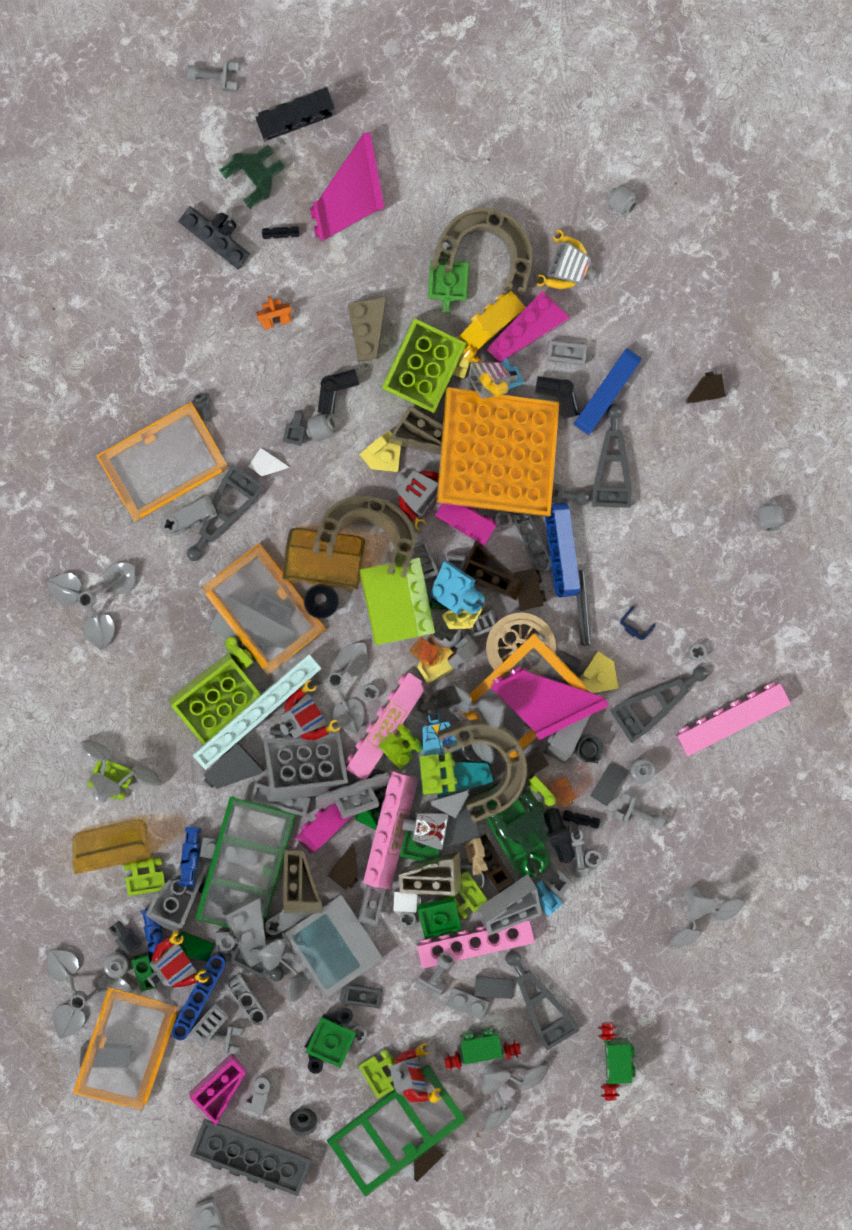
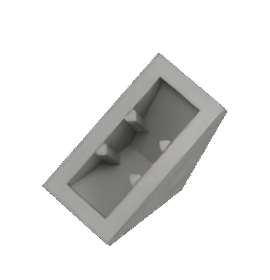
[430,790,469,818]
[537,861,573,898]

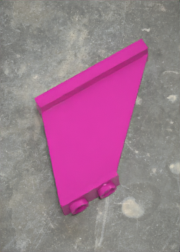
[310,132,385,242]
[490,667,609,740]

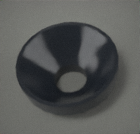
[304,584,339,619]

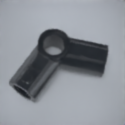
[318,369,359,414]
[535,376,580,419]
[543,808,575,863]

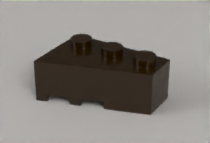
[462,540,524,601]

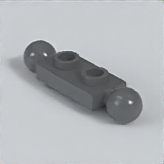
[217,945,284,981]

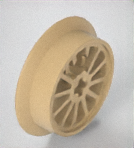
[486,613,556,678]

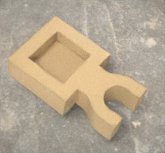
[464,838,488,875]

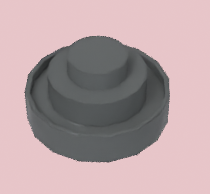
[289,1108,318,1136]

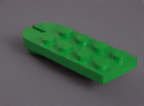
[473,782,549,878]

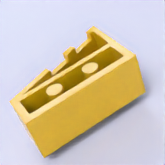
[459,291,526,352]

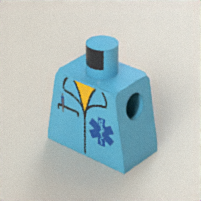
[422,711,460,756]

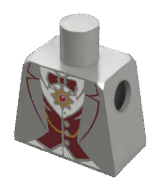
[402,812,449,850]

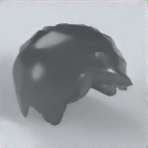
[575,734,604,764]

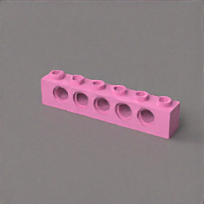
[417,920,535,969]

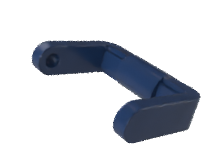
[620,606,656,640]

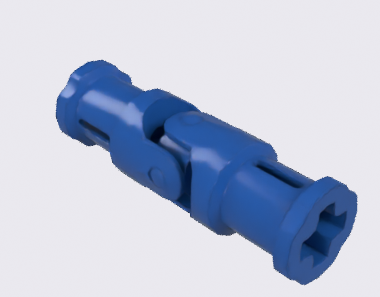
[179,827,201,887]
[140,908,163,960]

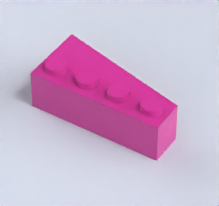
[487,292,570,363]

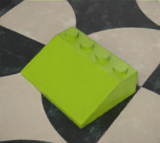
[380,318,467,413]
[360,558,435,645]
[168,653,261,745]

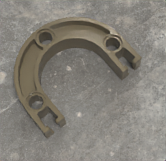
[430,208,533,296]
[313,496,415,578]
[437,719,527,823]

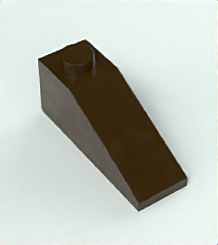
[480,834,515,893]

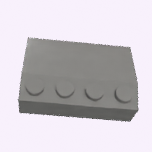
[263,731,348,801]

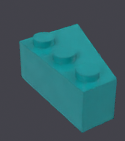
[437,760,493,798]

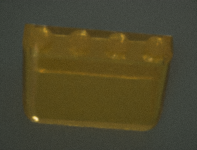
[282,528,365,589]
[72,819,154,875]

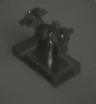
[417,681,461,717]

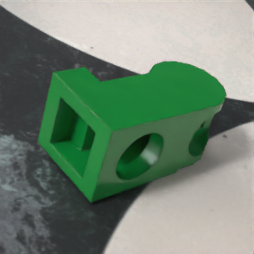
[131,952,157,992]

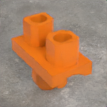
[256,296,292,330]

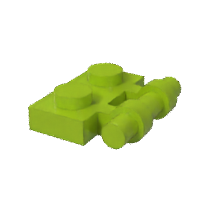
[224,637,253,670]
[378,724,423,771]
[419,753,457,795]
[87,760,133,801]
[528,774,556,806]
[123,857,166,896]
[443,870,488,920]
[358,1049,395,1099]

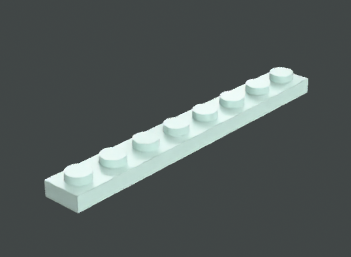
[192,653,321,770]

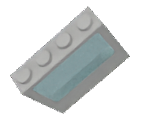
[281,894,383,998]

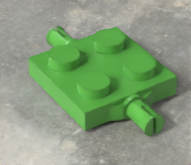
[428,247,469,314]

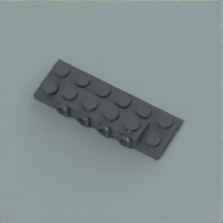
[190,1118,312,1196]

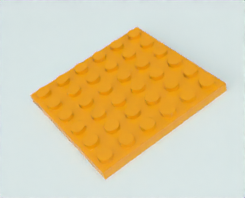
[437,387,560,517]

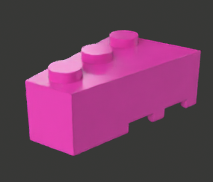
[435,504,496,546]
[295,803,352,854]
[189,1054,245,1125]

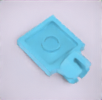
[429,561,485,614]

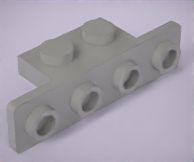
[316,773,390,819]

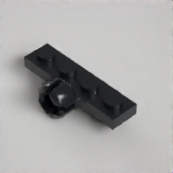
[178,206,251,269]

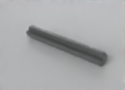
[577,570,591,646]

